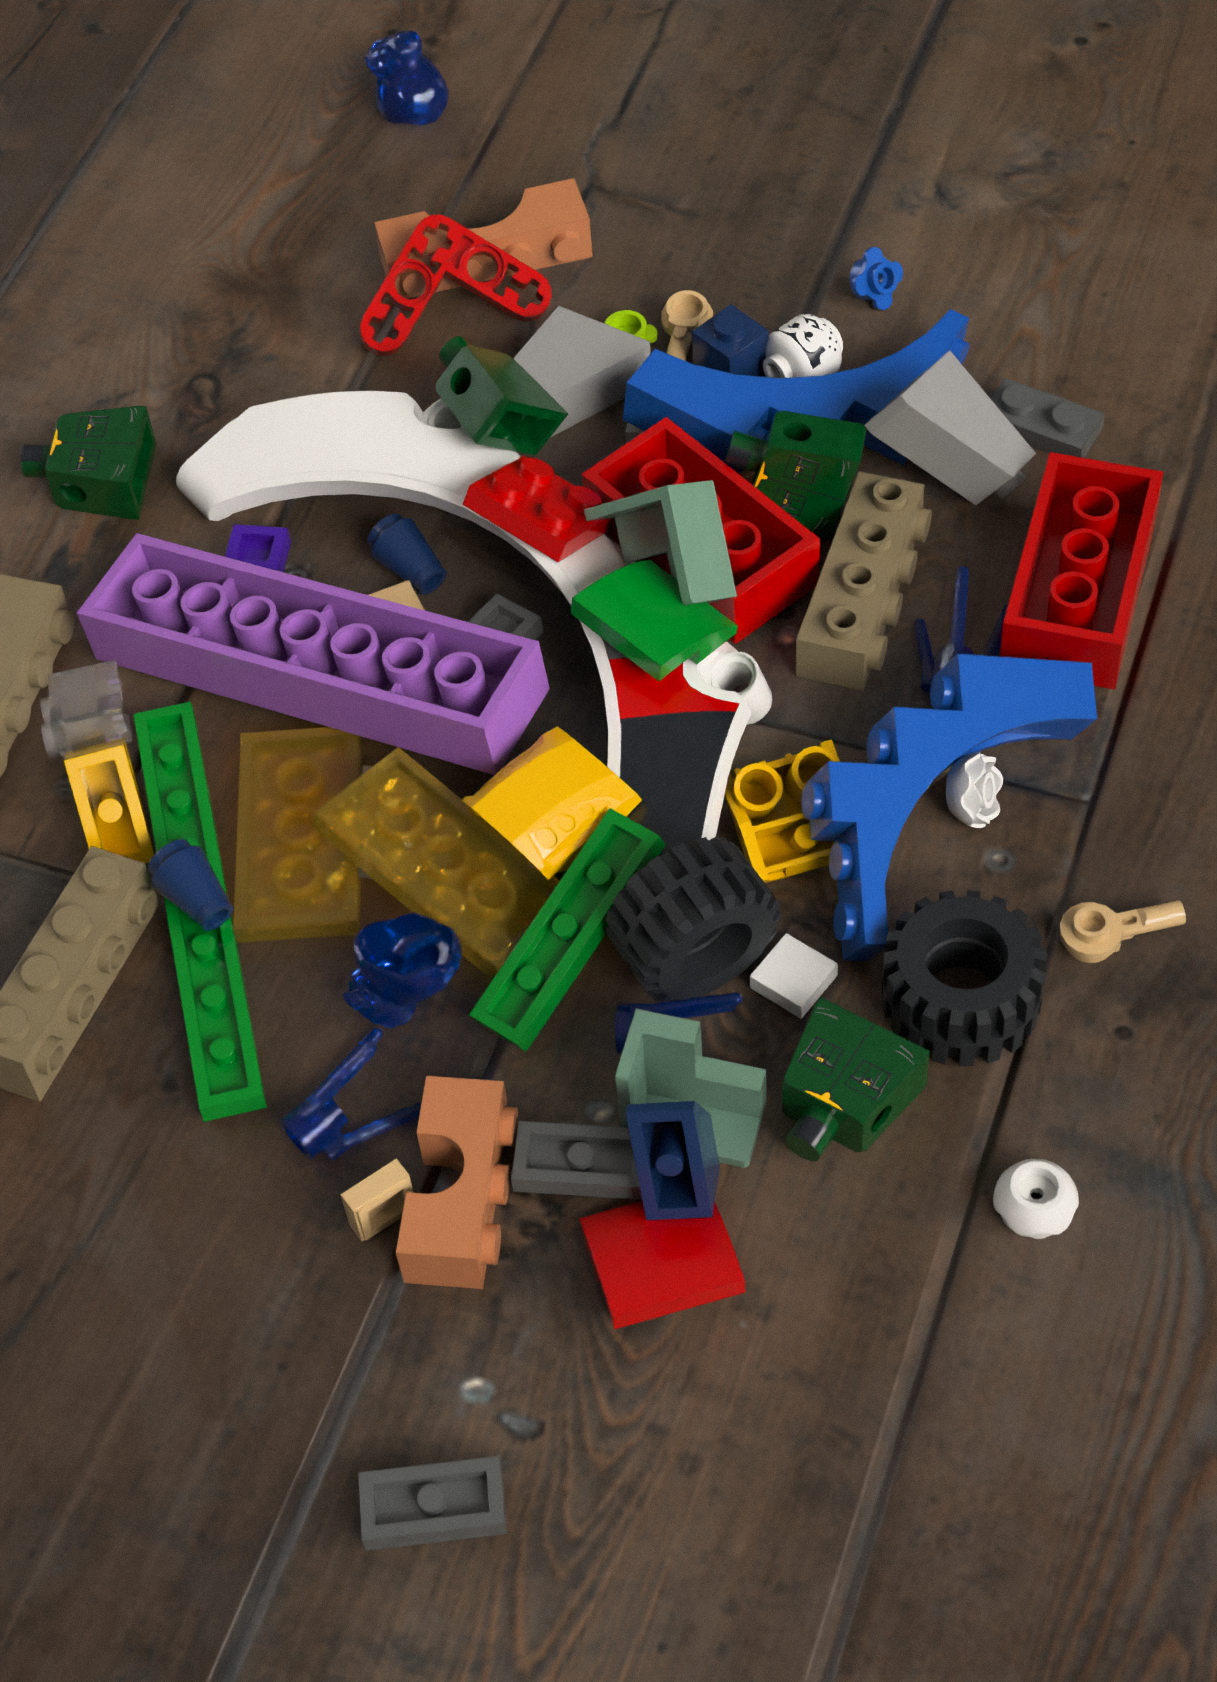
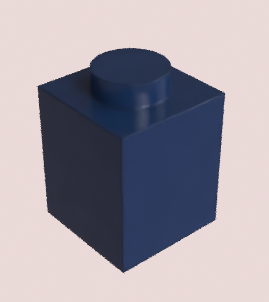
[692,304,769,377]

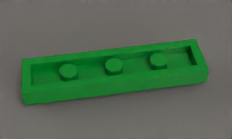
[469,808,666,1053]

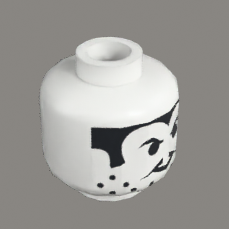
[763,314,843,378]

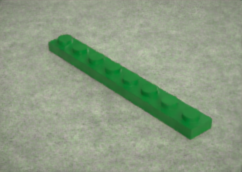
[133,701,267,1122]

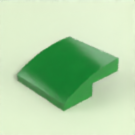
[570,560,738,682]

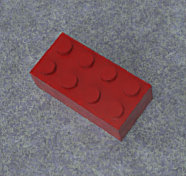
[582,417,820,645]
[1000,452,1164,690]

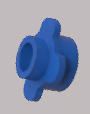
[850,247,903,310]

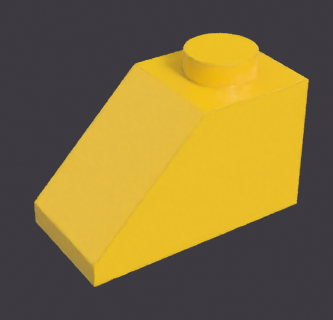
[64,738,155,863]

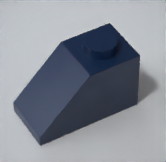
[625,1101,720,1220]

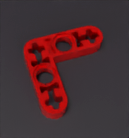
[360,215,552,356]

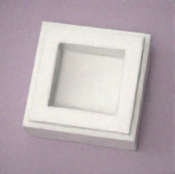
[750,933,838,1019]

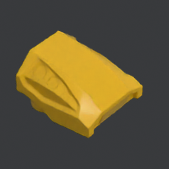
[461,726,642,880]
[724,739,840,883]

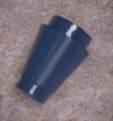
[367,513,447,595]
[148,839,234,931]

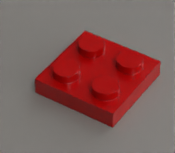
[462,456,615,562]

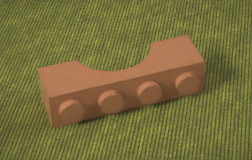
[374,178,593,299]

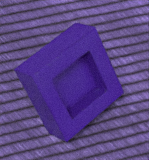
[225,524,291,572]

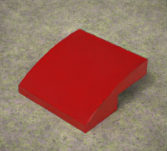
[579,1201,745,1330]

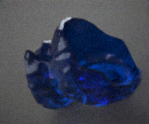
[364,31,449,125]
[343,912,462,1028]

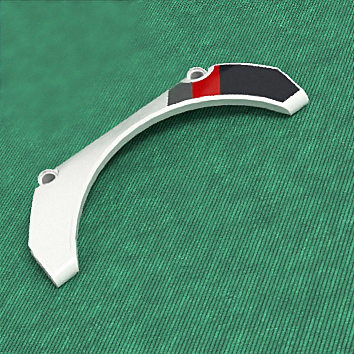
[176,391,772,856]

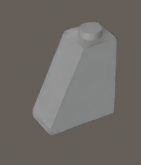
[513,306,651,438]
[864,350,1036,505]

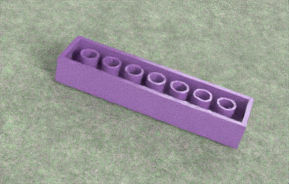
[77,533,550,775]

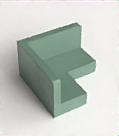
[584,480,737,605]
[615,1009,767,1168]

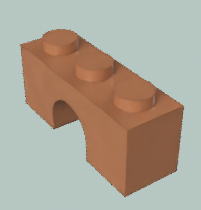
[396,1076,518,1289]

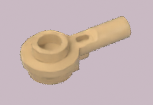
[661,290,713,361]
[1059,900,1186,963]

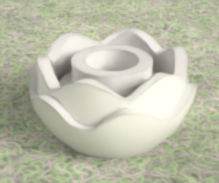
[946,752,1003,828]
[993,1159,1079,1239]

